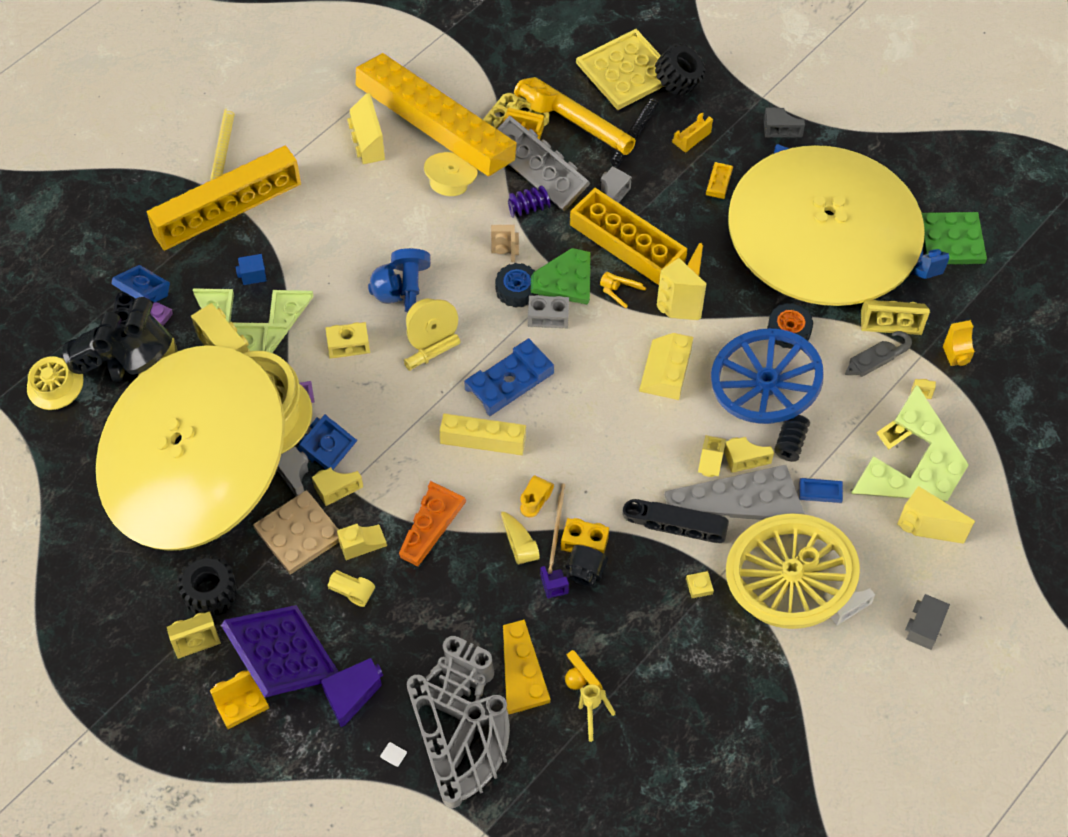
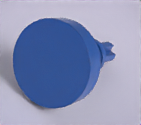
[391,248,431,313]

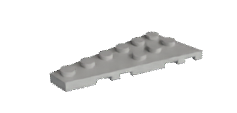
[664,465,805,520]

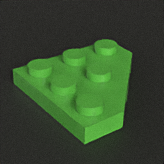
[531,248,590,305]

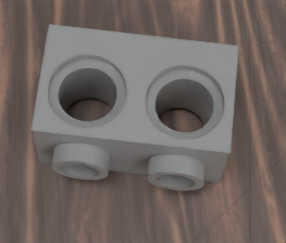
[528,295,569,329]

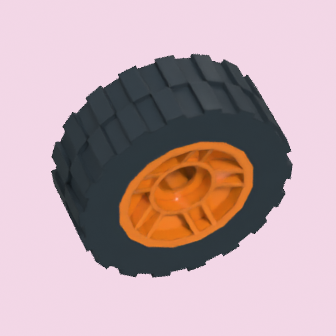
[767,303,813,349]

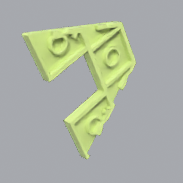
[193,289,313,353]
[851,385,969,502]

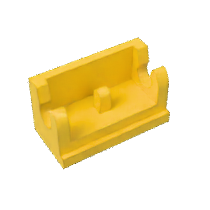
[503,107,544,140]
[672,113,713,153]

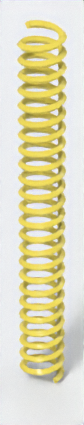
[210,109,235,181]

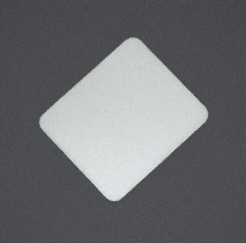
[380,742,407,767]

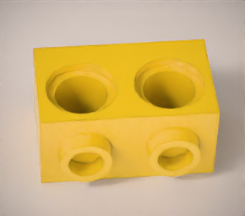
[561,518,610,554]

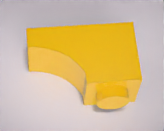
[943,320,975,366]

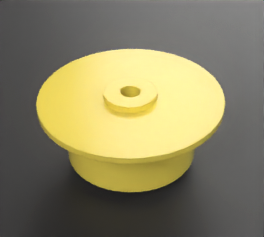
[424,152,478,196]
[406,298,458,350]
[27,357,84,410]

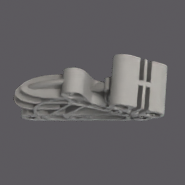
[407,636,510,808]

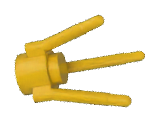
[600,272,646,308]

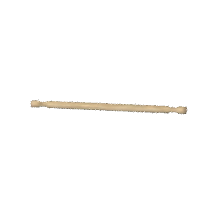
[548,483,565,574]

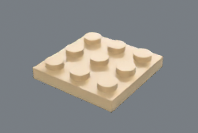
[253,490,339,574]

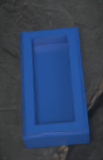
[799,478,843,503]

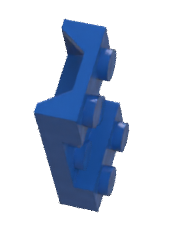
[464,338,554,417]

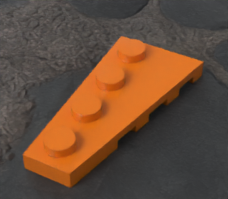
[399,481,466,567]

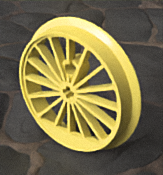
[726,514,860,629]

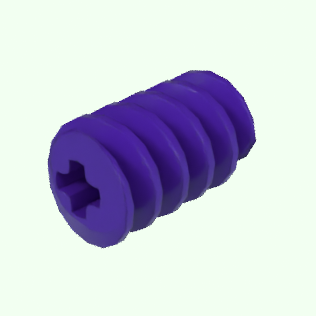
[508,186,550,218]

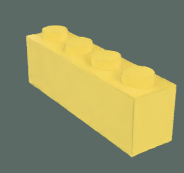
[439,413,526,456]

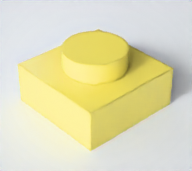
[911,379,936,399]
[686,571,714,598]

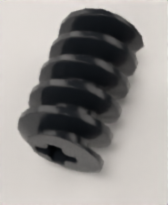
[774,415,810,462]

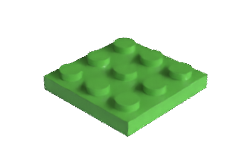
[921,212,987,264]

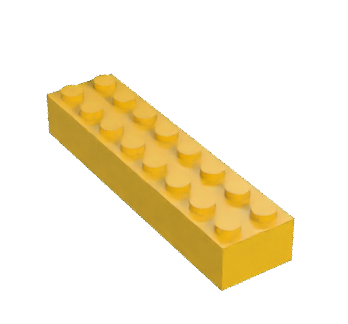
[146,145,301,251]

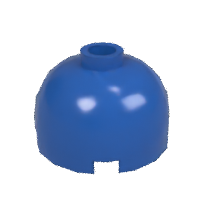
[368,263,403,304]

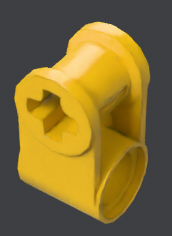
[520,475,554,518]

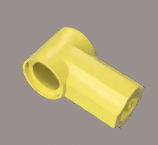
[328,570,375,607]

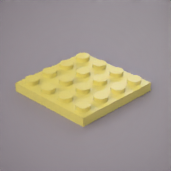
[576,29,664,110]

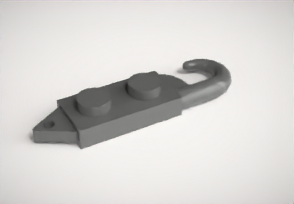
[845,331,912,377]

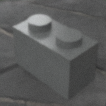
[905,594,950,650]

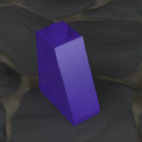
[321,658,383,727]

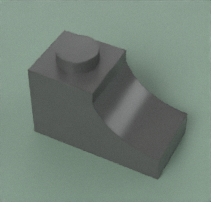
[764,107,805,137]

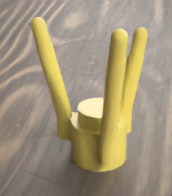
[578,684,615,742]

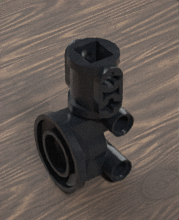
[62,297,172,374]

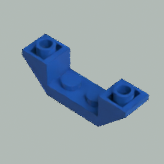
[910,249,950,279]

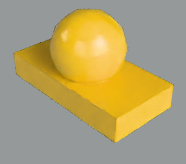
[565,650,603,690]

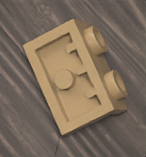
[491,225,519,262]

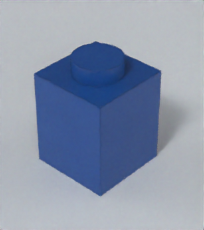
[236,254,267,285]

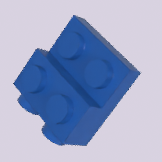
[112,265,170,303]
[297,414,357,470]

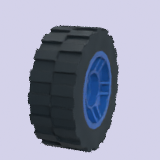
[495,263,538,308]

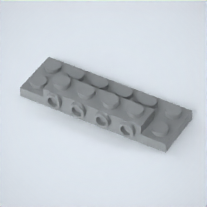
[497,116,590,212]

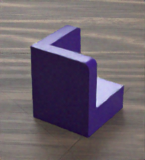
[540,566,569,599]

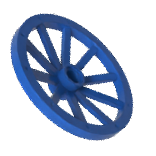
[711,328,824,424]

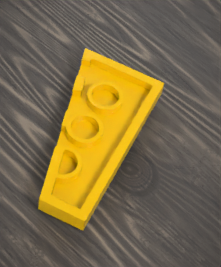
[503,620,551,715]

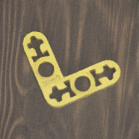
[483,93,549,129]

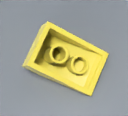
[897,486,975,544]

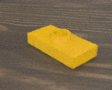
[706,162,733,199]

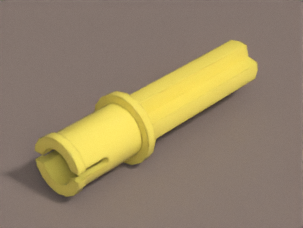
[404,334,461,371]

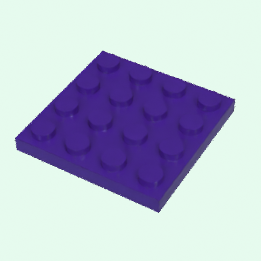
[221,605,338,697]

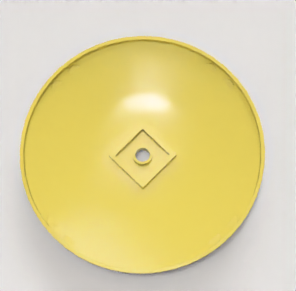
[728,146,924,306]
[96,345,285,551]

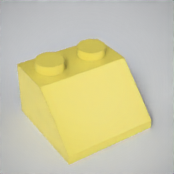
[167,612,221,659]

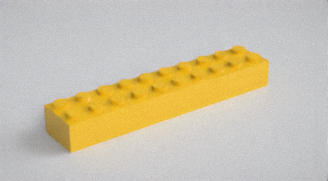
[356,53,517,177]

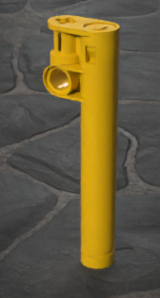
[514,77,636,155]

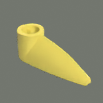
[501,512,540,564]

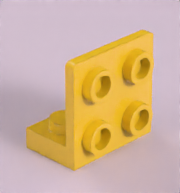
[210,670,269,729]

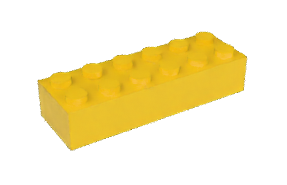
[570,188,687,285]

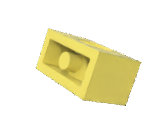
[325,322,370,359]

